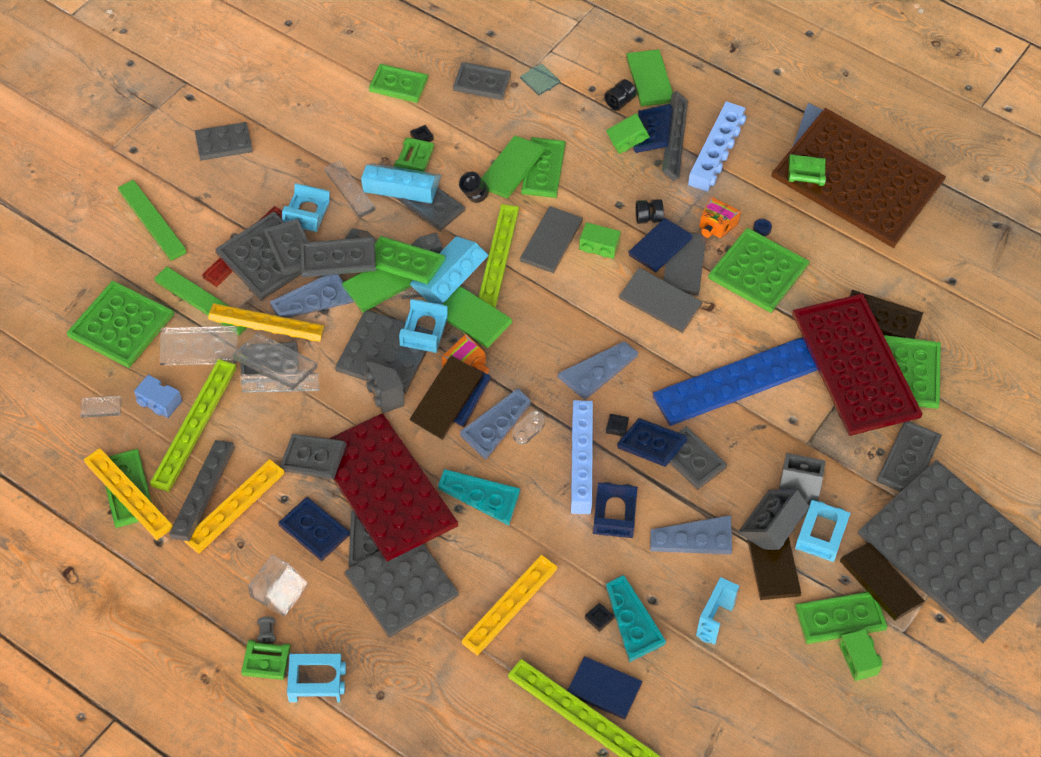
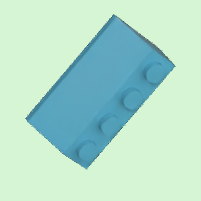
[361,163,441,203]
[410,236,489,304]

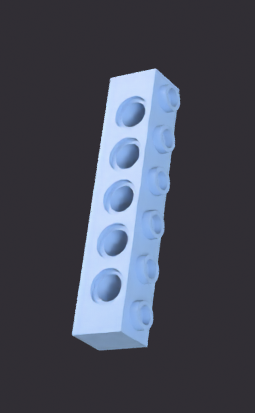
[688,101,747,192]
[571,400,593,514]

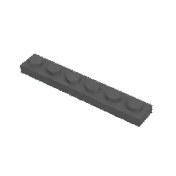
[662,91,688,181]
[169,440,235,541]

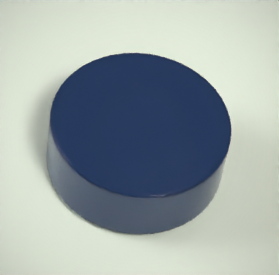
[753,219,772,237]

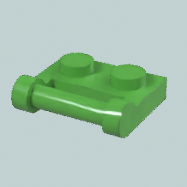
[394,138,434,172]
[788,154,826,186]
[241,640,291,680]

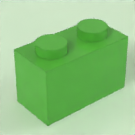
[606,113,650,154]
[579,222,621,259]
[839,629,882,681]

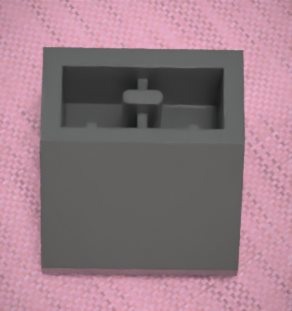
[365,362,404,414]
[779,453,826,505]

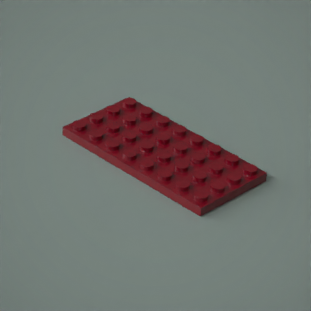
[792,293,923,436]
[329,413,458,562]

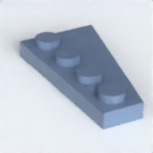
[558,341,638,400]
[460,389,531,460]

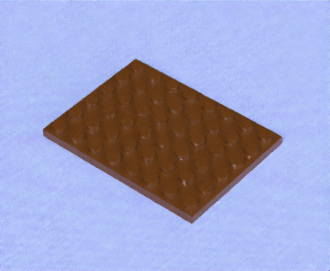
[771,107,946,248]

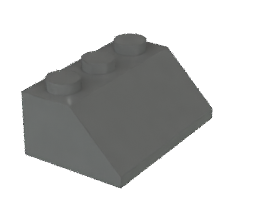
[738,489,809,550]

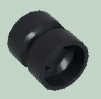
[604,79,637,111]
[459,171,489,203]
[636,199,664,224]

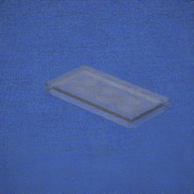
[160,326,238,365]
[233,332,318,390]

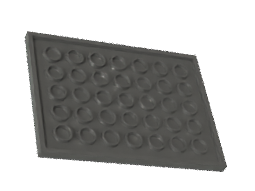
[858,460,1041,643]

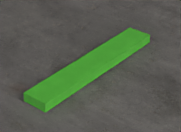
[118,180,187,261]
[154,267,248,336]

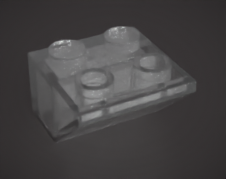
[248,554,308,616]

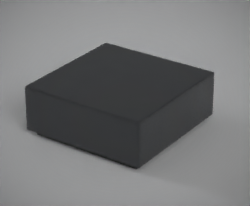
[410,125,434,142]
[606,414,629,437]
[585,602,614,632]

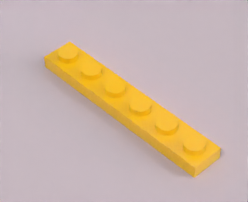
[208,303,324,342]
[84,448,173,540]
[184,459,284,554]
[462,555,557,656]

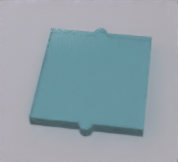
[520,64,561,96]

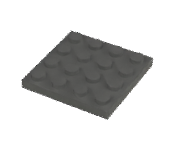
[215,212,301,301]
[335,310,433,394]
[345,544,459,638]

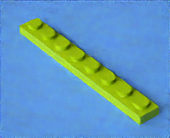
[479,204,519,308]
[150,359,237,492]
[508,659,660,757]

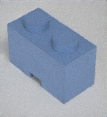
[134,375,182,418]

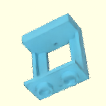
[282,183,330,232]
[399,299,448,353]
[795,500,850,562]
[696,577,739,645]
[287,654,346,702]

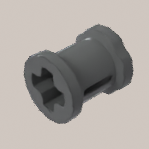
[257,617,276,644]

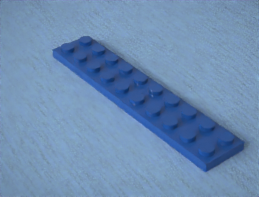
[653,337,818,426]

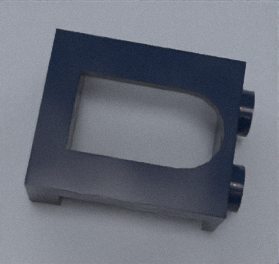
[593,482,638,538]

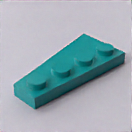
[438,469,520,526]
[606,575,666,663]

